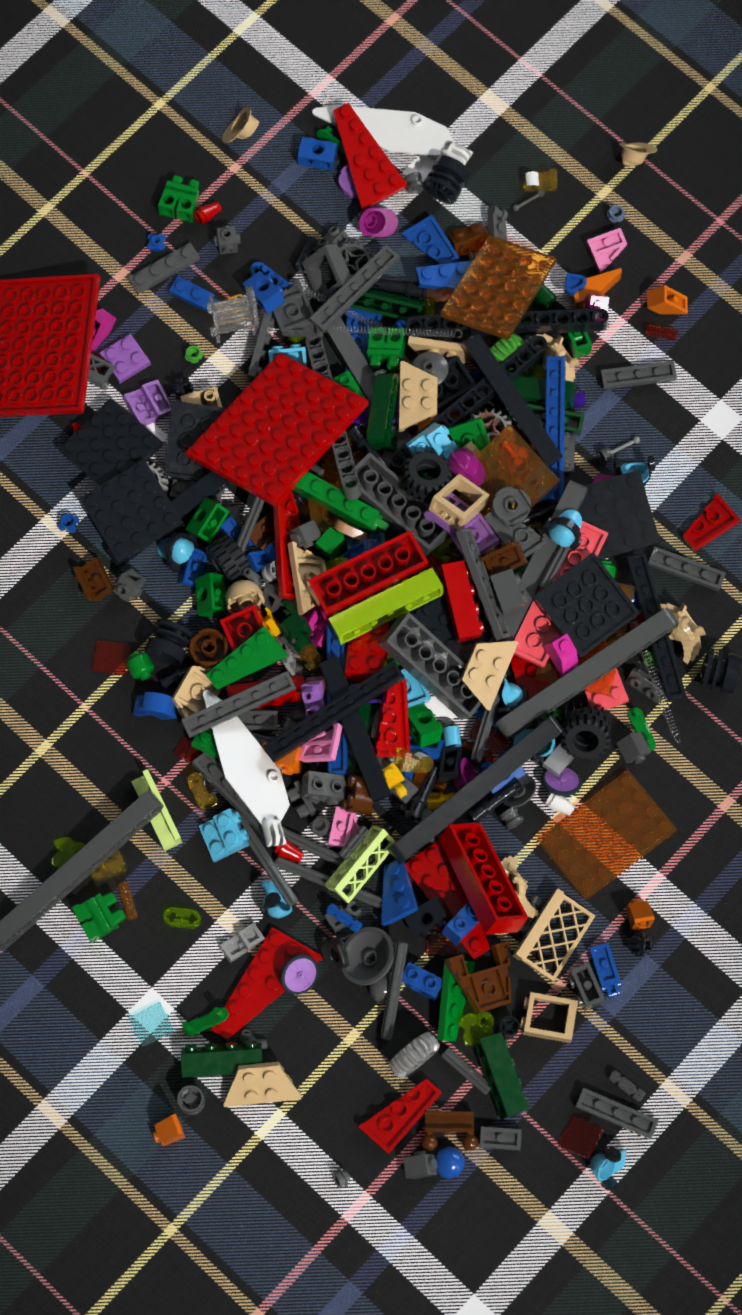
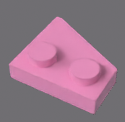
[586,228,627,274]
[299,723,343,763]
[327,806,359,848]

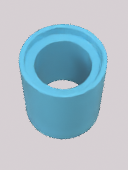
[442,726,462,747]

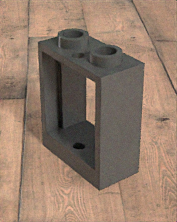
[302,244,352,302]

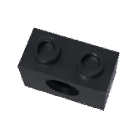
[404,896,453,938]

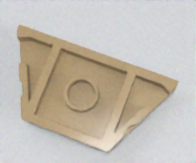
[408,336,472,364]
[399,361,438,432]
[288,542,326,615]
[460,641,518,711]
[171,666,222,719]
[224,1062,301,1107]

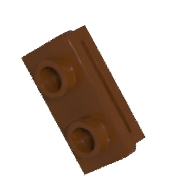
[447,222,490,258]
[250,509,275,551]
[480,540,528,576]
[73,558,114,602]

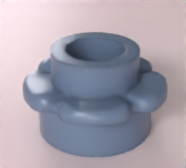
[607,205,625,223]

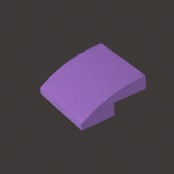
[123,380,172,426]

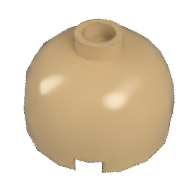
[225,580,265,614]

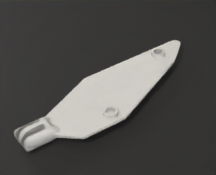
[312,105,473,165]
[202,690,290,847]

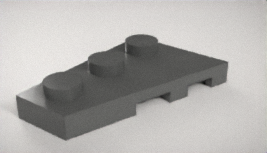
[484,511,549,558]

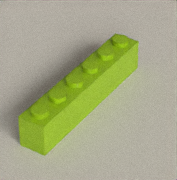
[328,568,445,645]

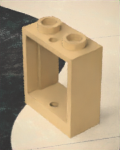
[429,474,489,531]
[520,992,578,1043]

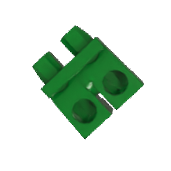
[158,175,200,223]
[367,327,407,371]
[71,892,127,943]

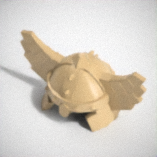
[524,334,580,382]
[660,603,706,665]
[500,855,539,919]

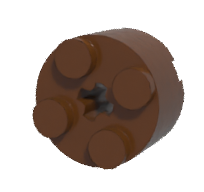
[190,628,229,668]
[340,773,377,815]

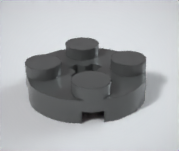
[492,487,531,526]

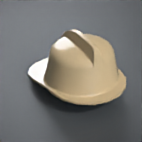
[222,107,259,143]
[619,142,658,166]

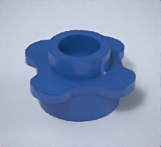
[147,233,166,252]
[58,513,79,533]

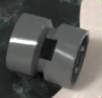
[177,1085,205,1115]

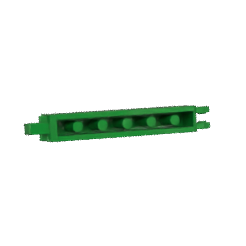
[291,472,390,533]

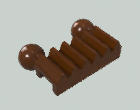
[421,1111,478,1151]

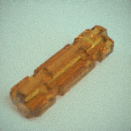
[118,882,138,920]

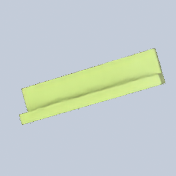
[131,769,182,851]
[325,825,395,903]

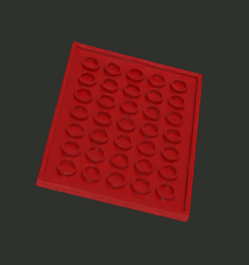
[0,274,100,417]
[186,353,369,507]

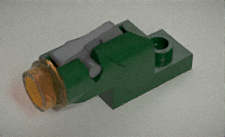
[280,599,318,661]

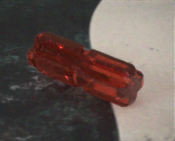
[646,325,678,340]

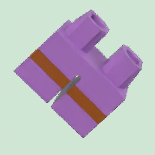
[301,676,327,717]

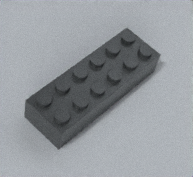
[355,452,449,558]
[378,612,481,720]

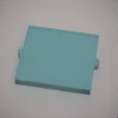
[129,1002,174,1047]

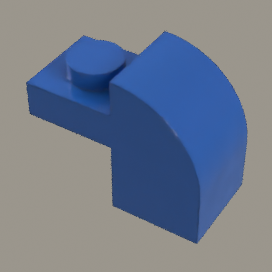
[246,542,276,572]
[133,692,178,720]

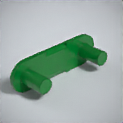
[317,126,345,155]
[628,707,656,751]
[182,1007,229,1036]

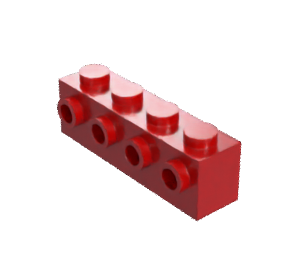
[439,560,484,643]
[227,676,305,708]

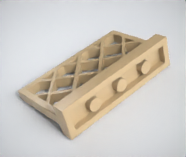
[512,888,595,982]

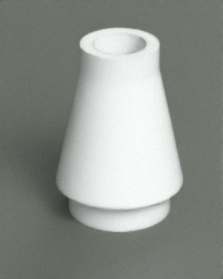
[545,793,575,816]

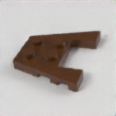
[444,941,511,1013]

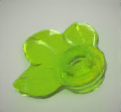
[51,837,85,868]
[458,1011,494,1046]

